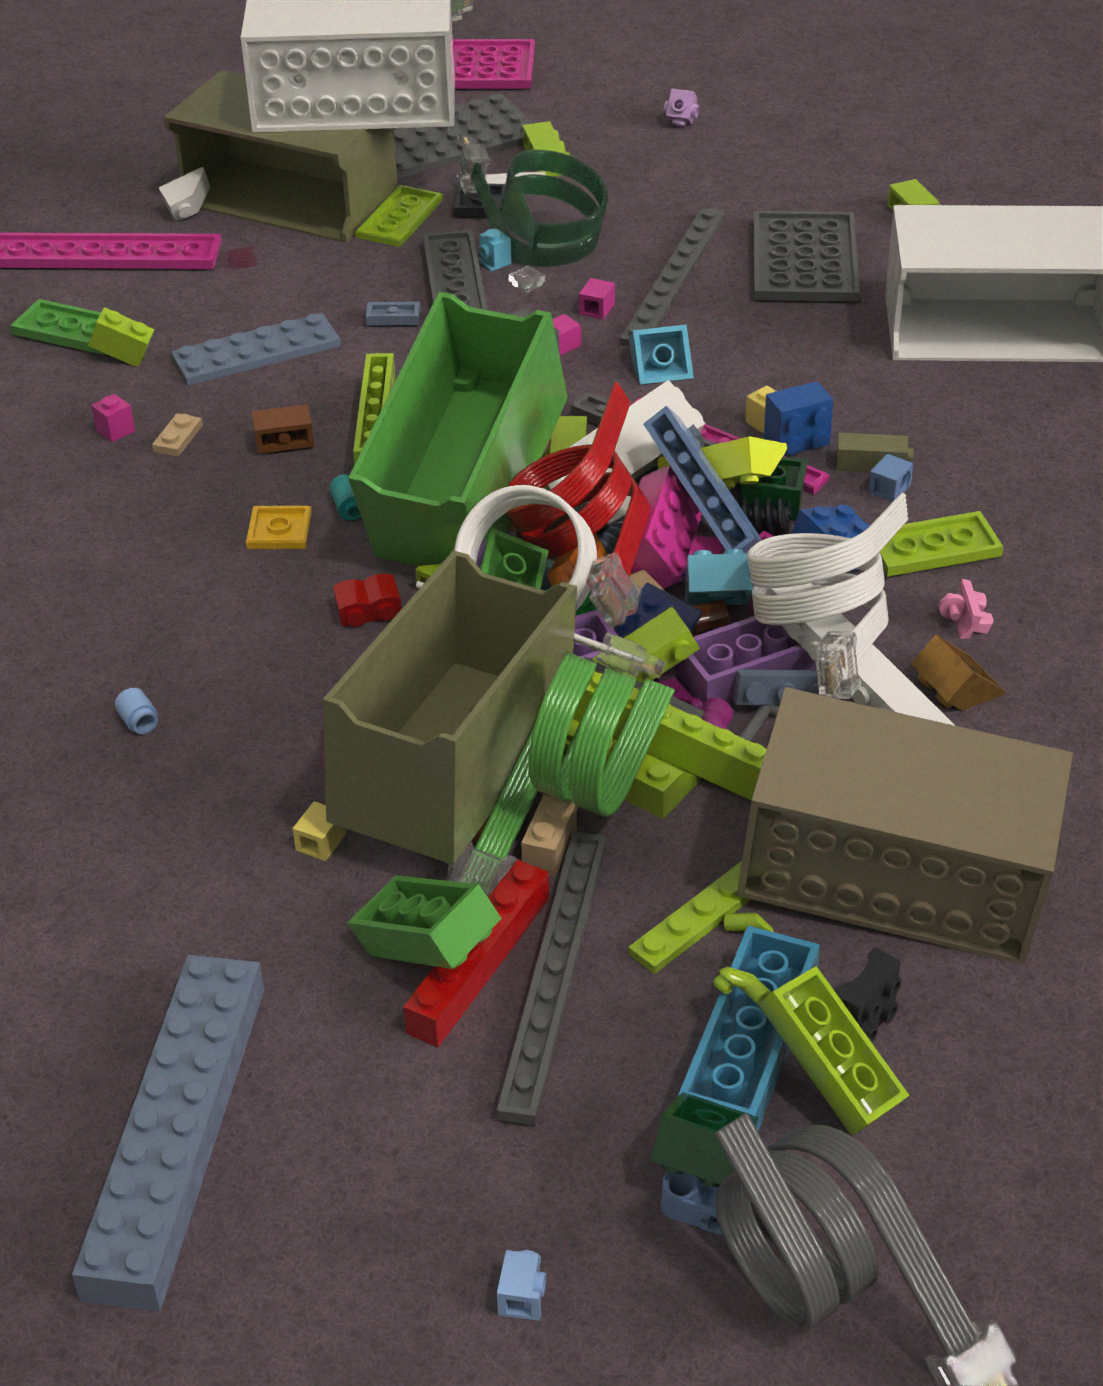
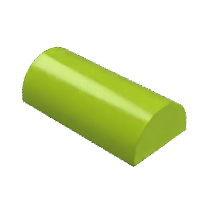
[758,966,910,1137]

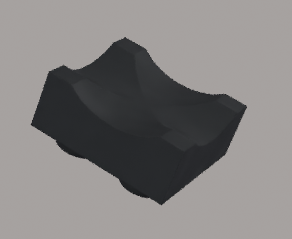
[835,947,902,1043]

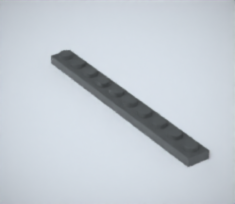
[620,208,725,347]
[497,831,607,1126]

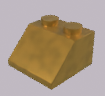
[910,634,1007,711]

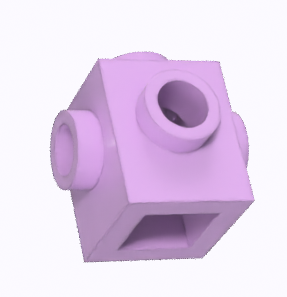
[664,88,699,127]

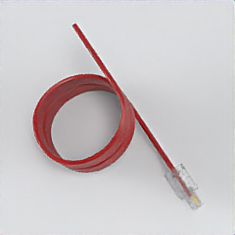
[505,382,650,628]

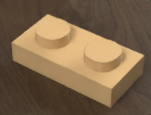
[152,413,203,457]

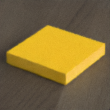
[246,506,312,549]

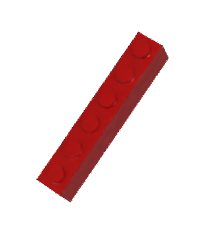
[403,859,550,1048]

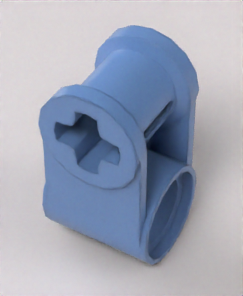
[660,1172,723,1235]

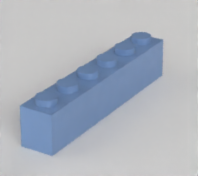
[643,405,762,553]

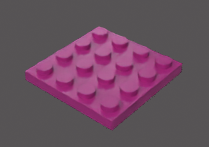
[453,39,535,89]

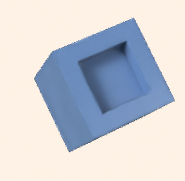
[868,454,913,502]

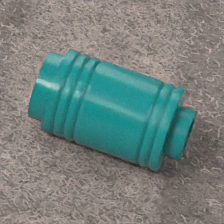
[330,474,361,521]

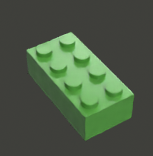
[347,875,502,969]

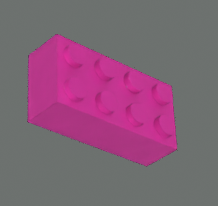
[632,465,702,589]

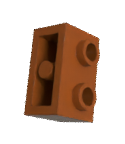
[252,404,314,454]

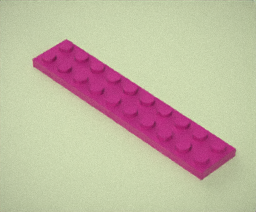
[0,233,222,269]

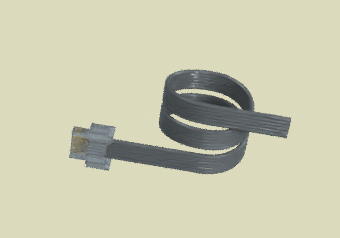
[714,1113,1019,1386]

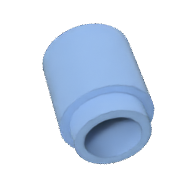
[115,688,158,734]

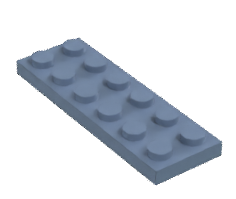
[171,313,341,385]

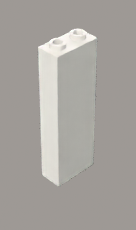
[543,380,705,505]

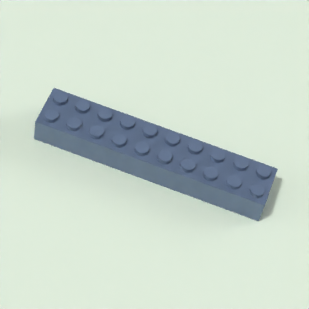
[72,955,265,1311]

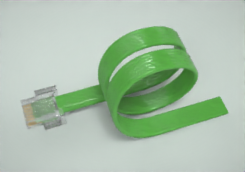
[448,652,675,897]

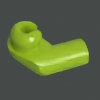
[724,913,774,932]
[713,966,771,1006]

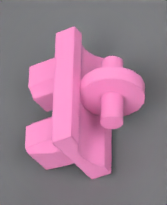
[938,579,994,639]

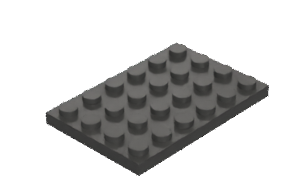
[754,211,860,302]

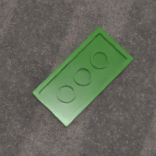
[10,299,105,355]

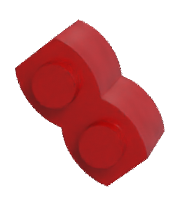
[333,574,402,627]

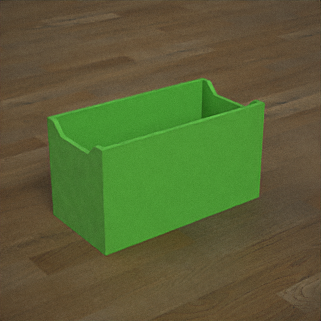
[348,292,568,567]

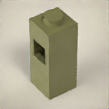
[836,432,914,473]

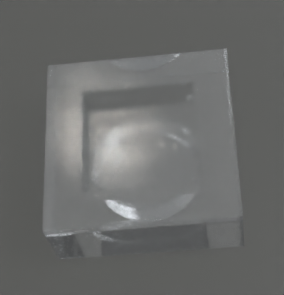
[509,265,545,293]

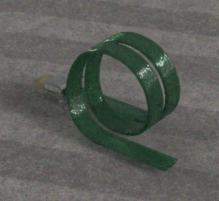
[457,137,609,267]

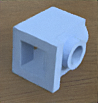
[497,1250,547,1321]

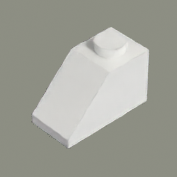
[159,167,211,221]

